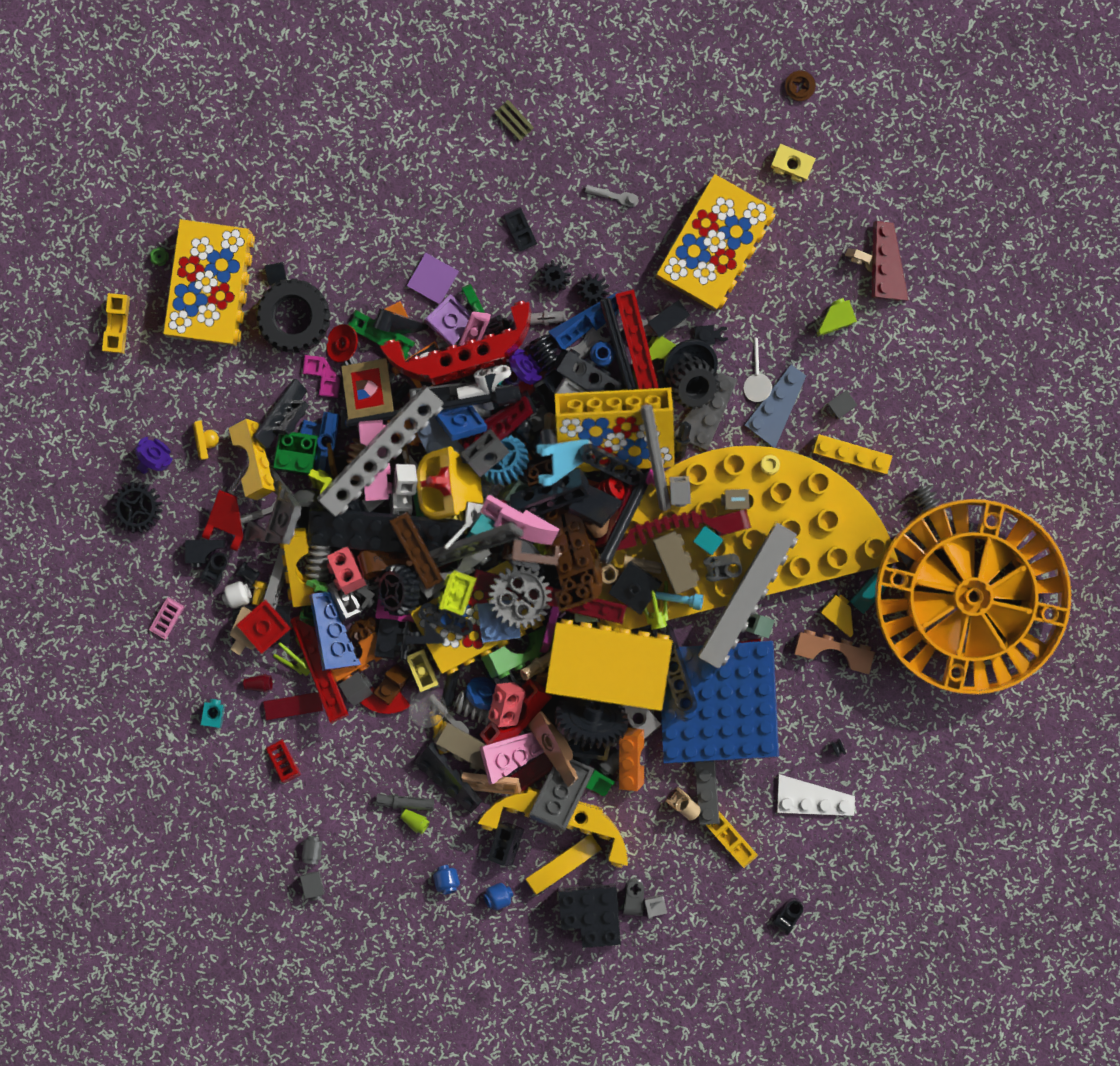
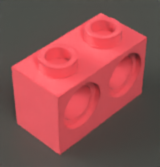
[327,547,366,595]
[488,682,526,727]

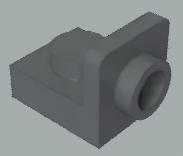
[353,586,376,610]

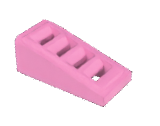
[149,597,185,640]

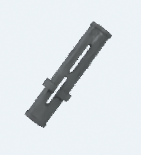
[376,794,435,811]

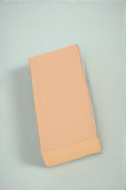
[461,772,521,795]

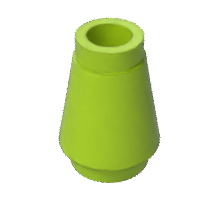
[400,809,430,835]

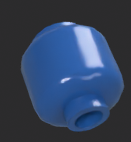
[590,342,615,368]
[433,865,460,895]
[483,883,513,911]

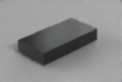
[648,300,690,338]

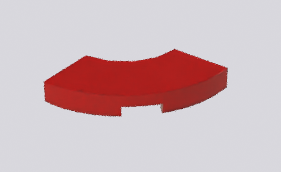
[360,687,411,714]

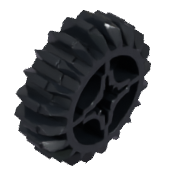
[111,482,163,533]
[377,564,421,616]

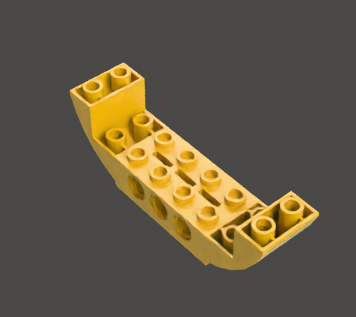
[478,787,628,868]

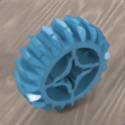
[482,435,529,485]

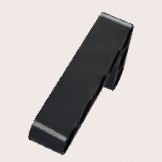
[630,623,697,713]

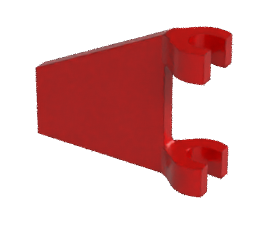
[202,490,243,551]

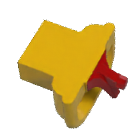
[416,446,483,520]

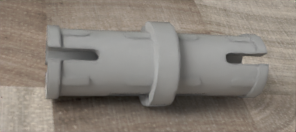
[530,310,566,326]

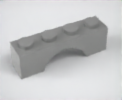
[416,549,493,599]

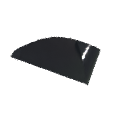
[373,308,428,333]

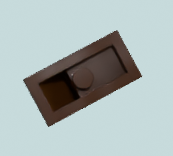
[374,664,412,705]

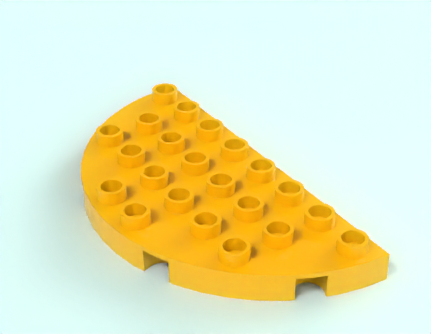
[597,446,899,631]

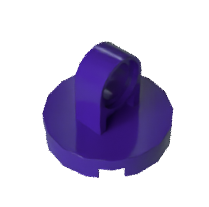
[505,349,542,385]
[135,437,173,475]

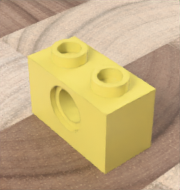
[771,144,816,183]
[407,649,439,692]

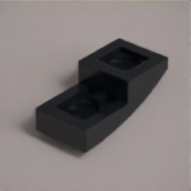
[503,207,537,252]

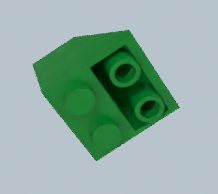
[273,432,318,476]

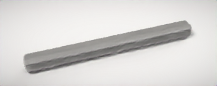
[641,404,671,511]

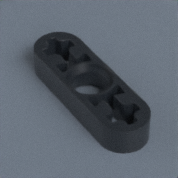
[420,603,473,636]

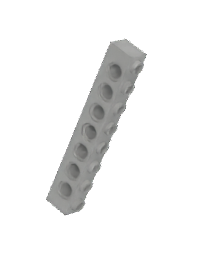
[317,385,444,516]

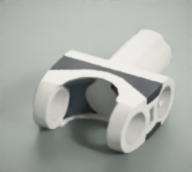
[457,365,511,410]

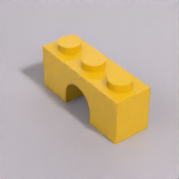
[102,293,130,354]

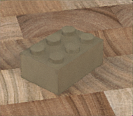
[653,531,700,594]

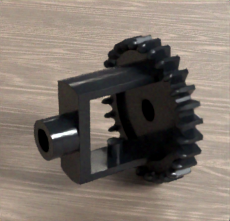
[555,696,629,766]

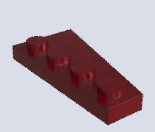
[461,396,533,449]

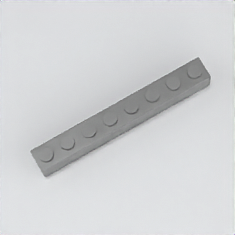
[698,521,798,668]

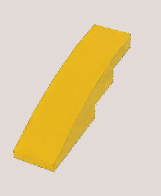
[696,802,758,868]
[525,835,602,895]

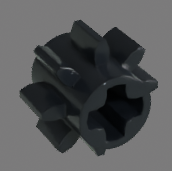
[487,315,511,336]

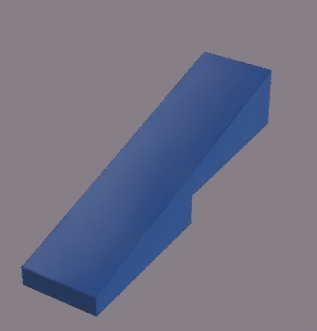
[548,292,620,350]

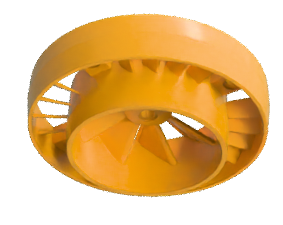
[875,499,1071,694]

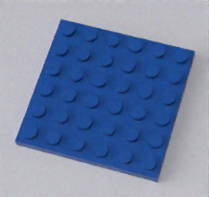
[661,641,779,764]

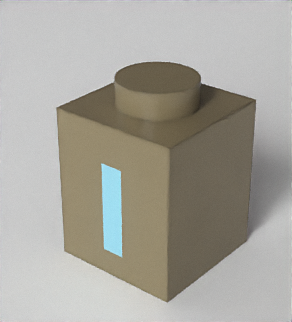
[721,489,749,510]

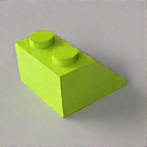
[816,298,857,337]

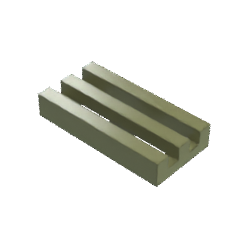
[494,100,534,141]

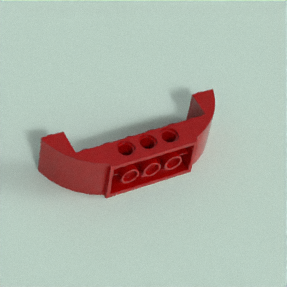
[380,301,531,386]

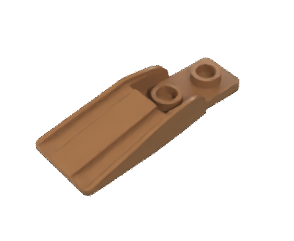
[528,711,578,787]

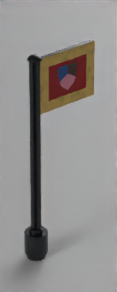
[341,358,521,429]

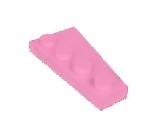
[480,732,544,784]

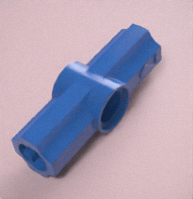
[314,412,340,471]

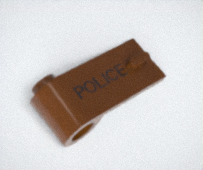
[357,550,413,579]

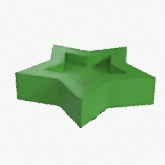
[306,578,328,592]

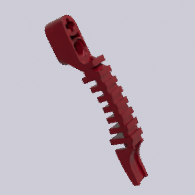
[603,509,752,551]

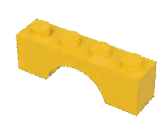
[229,419,275,500]
[812,434,892,475]
[280,527,316,607]

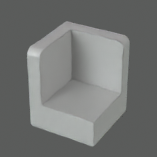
[644,894,667,919]

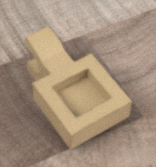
[845,248,872,272]

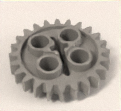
[488,565,552,629]

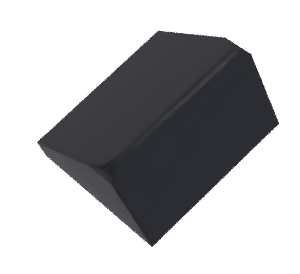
[264,262,287,285]

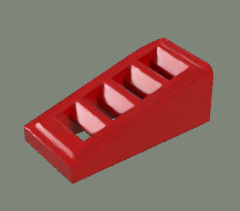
[266,739,301,784]

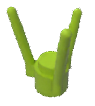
[643,581,669,629]
[273,637,310,676]

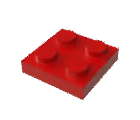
[236,599,291,654]

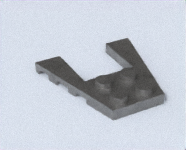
[243,467,301,544]

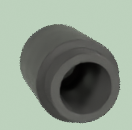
[598,747,619,776]
[302,836,323,864]

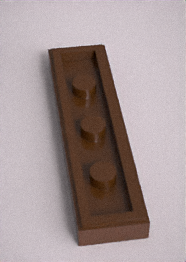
[390,512,444,589]

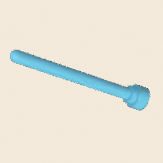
[611,584,704,610]

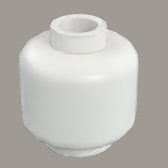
[222,581,252,609]

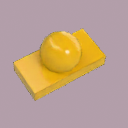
[192,420,219,461]

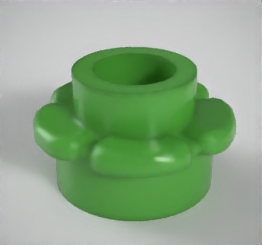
[150,247,169,266]

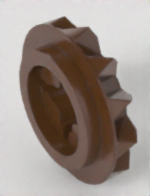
[785,70,816,101]
[348,616,377,641]

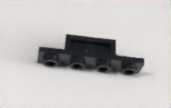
[254,379,309,448]

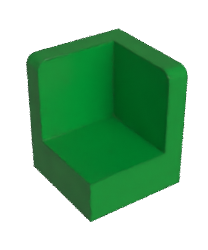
[586,769,615,797]

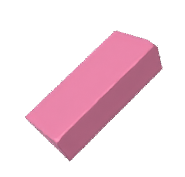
[458,312,491,346]

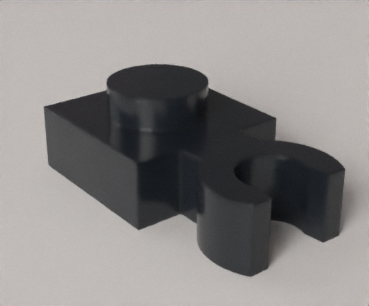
[694,325,728,345]

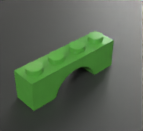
[482,626,555,679]

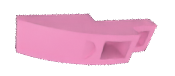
[480,495,559,545]

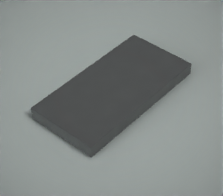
[529,759,594,833]

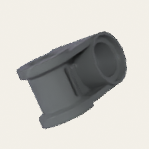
[703,554,742,582]
[623,878,644,916]

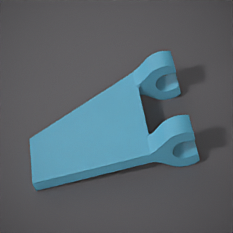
[536,439,589,486]

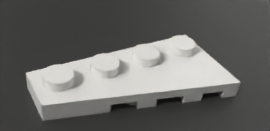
[777,774,855,816]

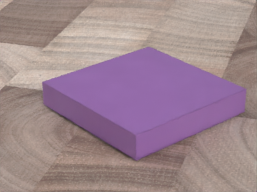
[407,253,459,305]
[424,294,471,346]

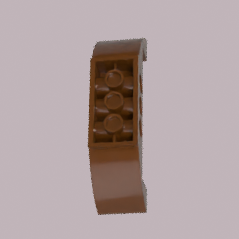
[525,458,603,611]

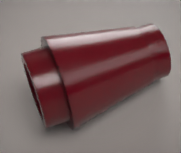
[243,673,273,693]

